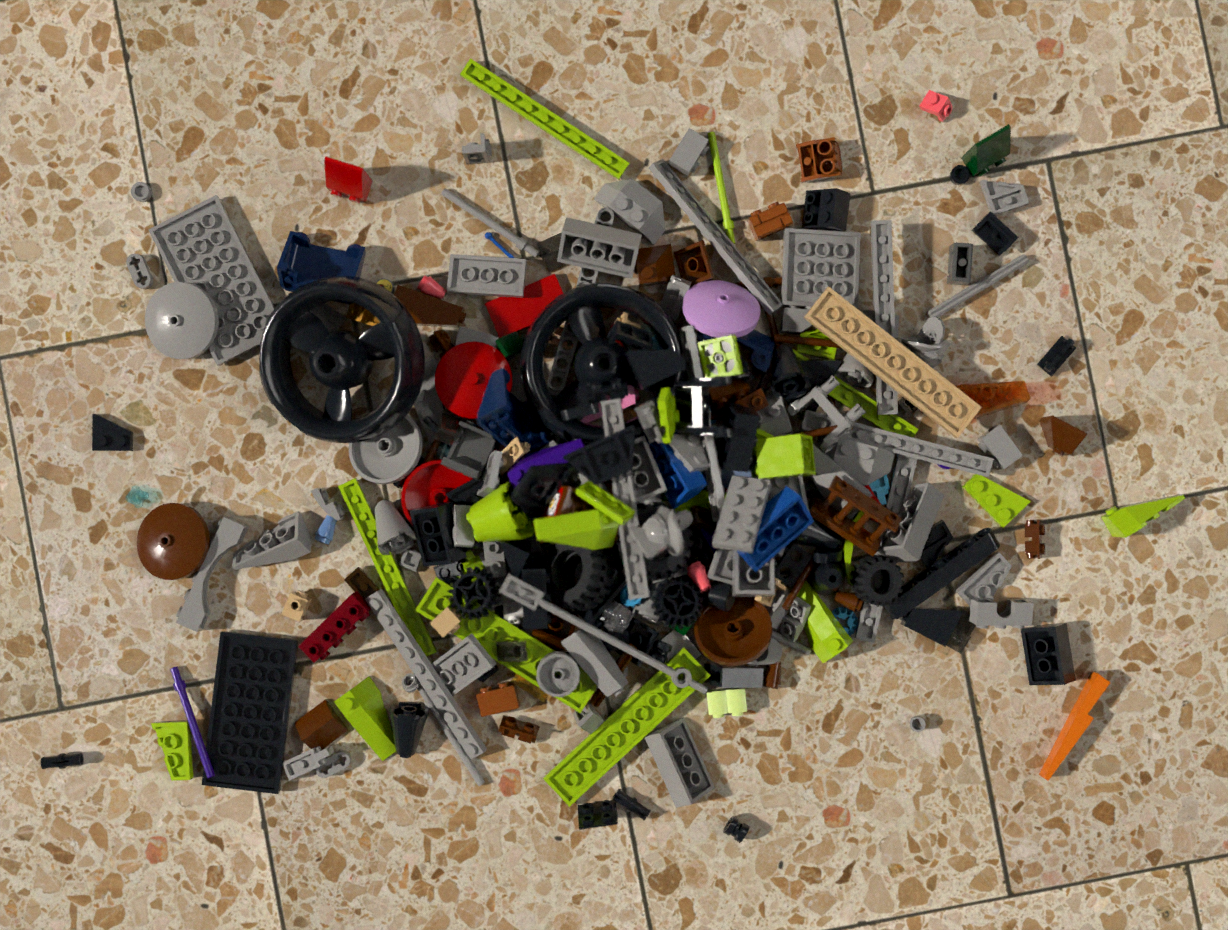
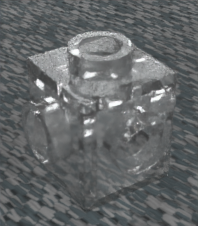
[600,600,635,634]

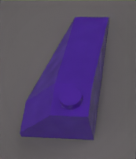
[507,439,585,490]

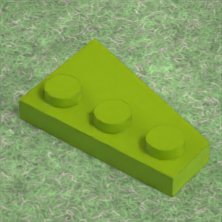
[151,721,193,781]

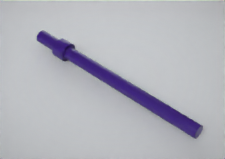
[170,666,215,778]

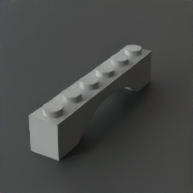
[780,306,899,339]
[176,516,249,632]

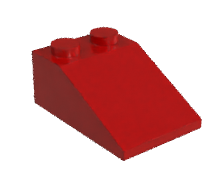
[324,156,373,203]

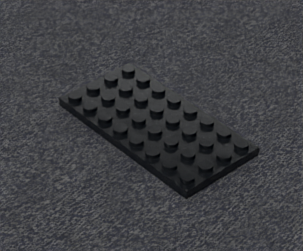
[202,631,298,794]

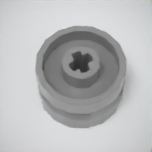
[536,651,580,697]

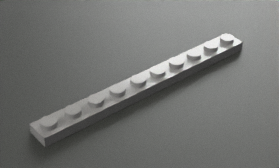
[649,159,783,315]
[871,220,898,415]
[678,325,725,522]
[600,399,650,600]
[801,410,994,477]
[854,454,917,643]
[365,589,487,759]

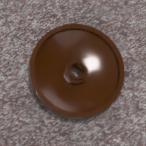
[137,503,210,580]
[694,597,772,666]

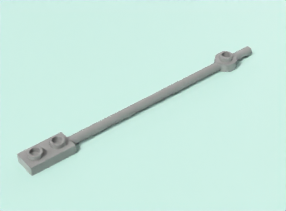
[499,574,708,694]

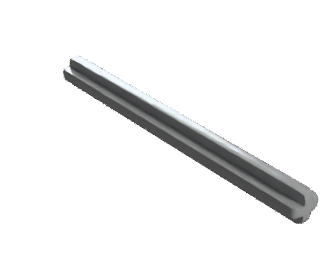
[927,254,1029,318]

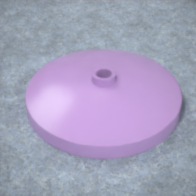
[682,280,760,338]

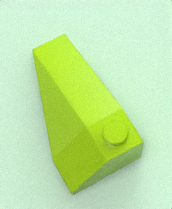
[534,509,619,550]
[797,580,853,663]
[334,676,396,761]

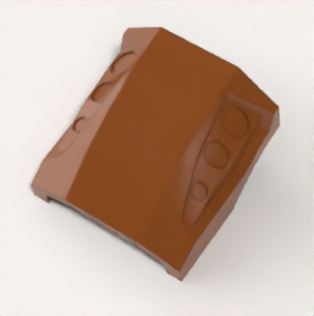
[796,137,843,183]

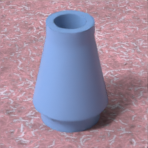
[315,515,337,545]

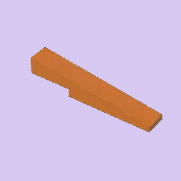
[1039,671,1110,781]

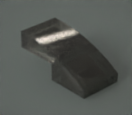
[946,609,976,654]

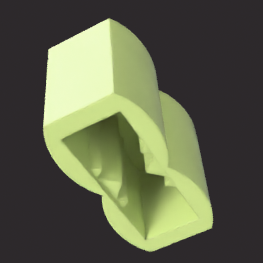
[706,688,747,718]

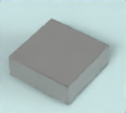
[399,548,422,572]

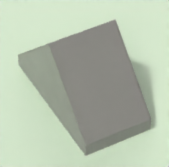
[573,702,605,734]

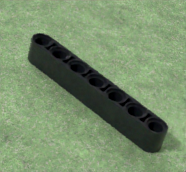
[884,528,1000,620]

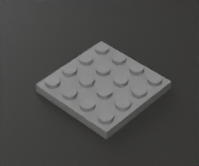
[781,228,861,309]

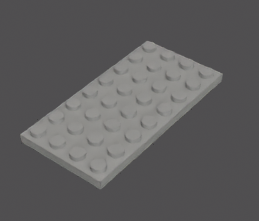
[148,195,275,366]

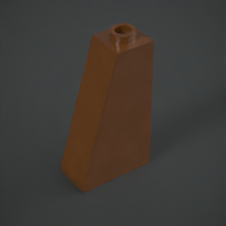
[394,285,466,328]

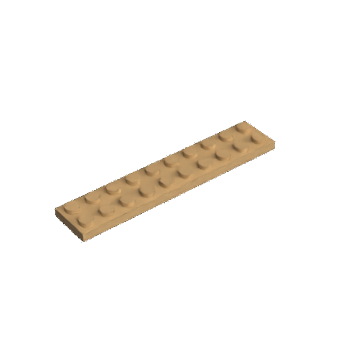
[803,286,982,438]

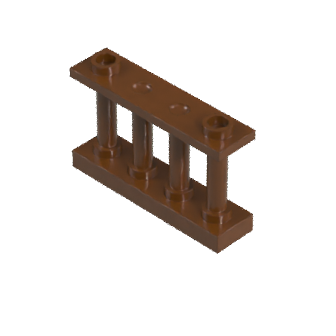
[809,475,902,556]

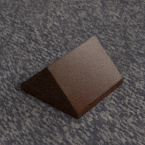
[674,240,714,287]
[294,699,348,749]

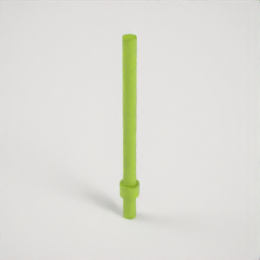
[708,132,736,244]

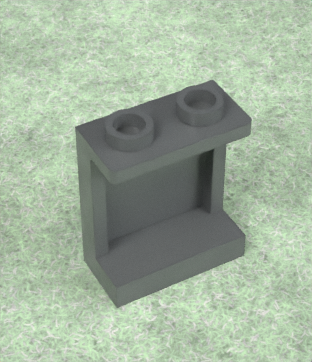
[441,420,497,481]

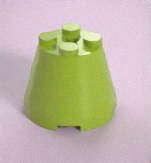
[466,481,535,542]

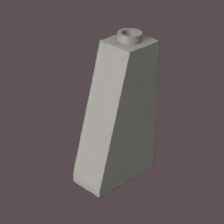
[561,629,629,697]

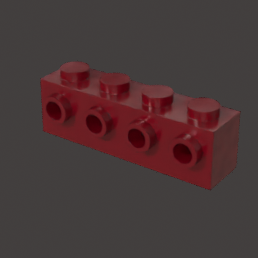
[298,591,371,663]

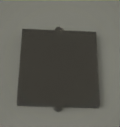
[537,232,568,272]

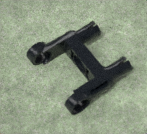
[675,376,734,437]

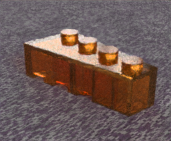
[954,381,1031,420]

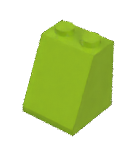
[753,434,816,480]

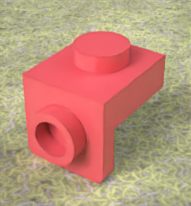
[919,90,953,122]

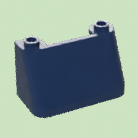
[277,231,366,304]
[696,330,775,375]
[477,368,550,454]

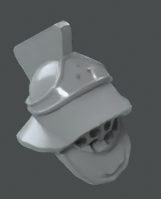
[902,316,951,368]
[629,506,693,559]

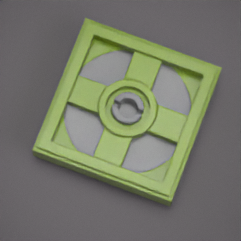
[697,334,743,378]

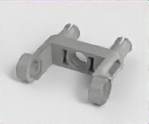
[787,375,866,453]

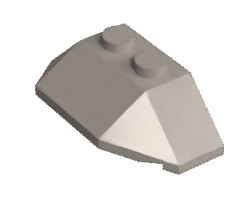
[594,179,665,245]
[817,435,895,486]

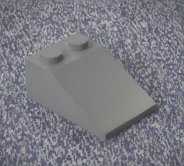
[732,550,775,597]

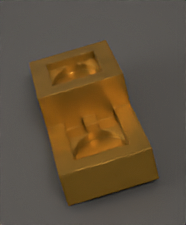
[346,303,380,326]

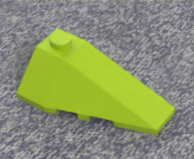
[1101,495,1186,538]

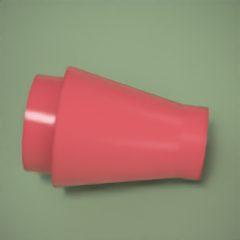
[417,275,447,300]
[687,561,711,592]

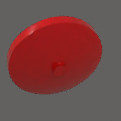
[435,341,513,419]
[401,459,473,526]

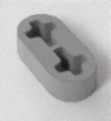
[126,254,153,289]
[316,750,352,778]

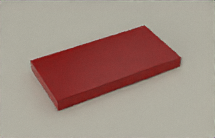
[485,273,563,338]

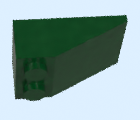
[961,124,1011,177]

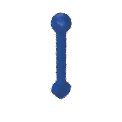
[485,232,515,258]

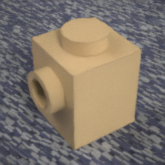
[282,590,312,622]
[430,606,461,637]

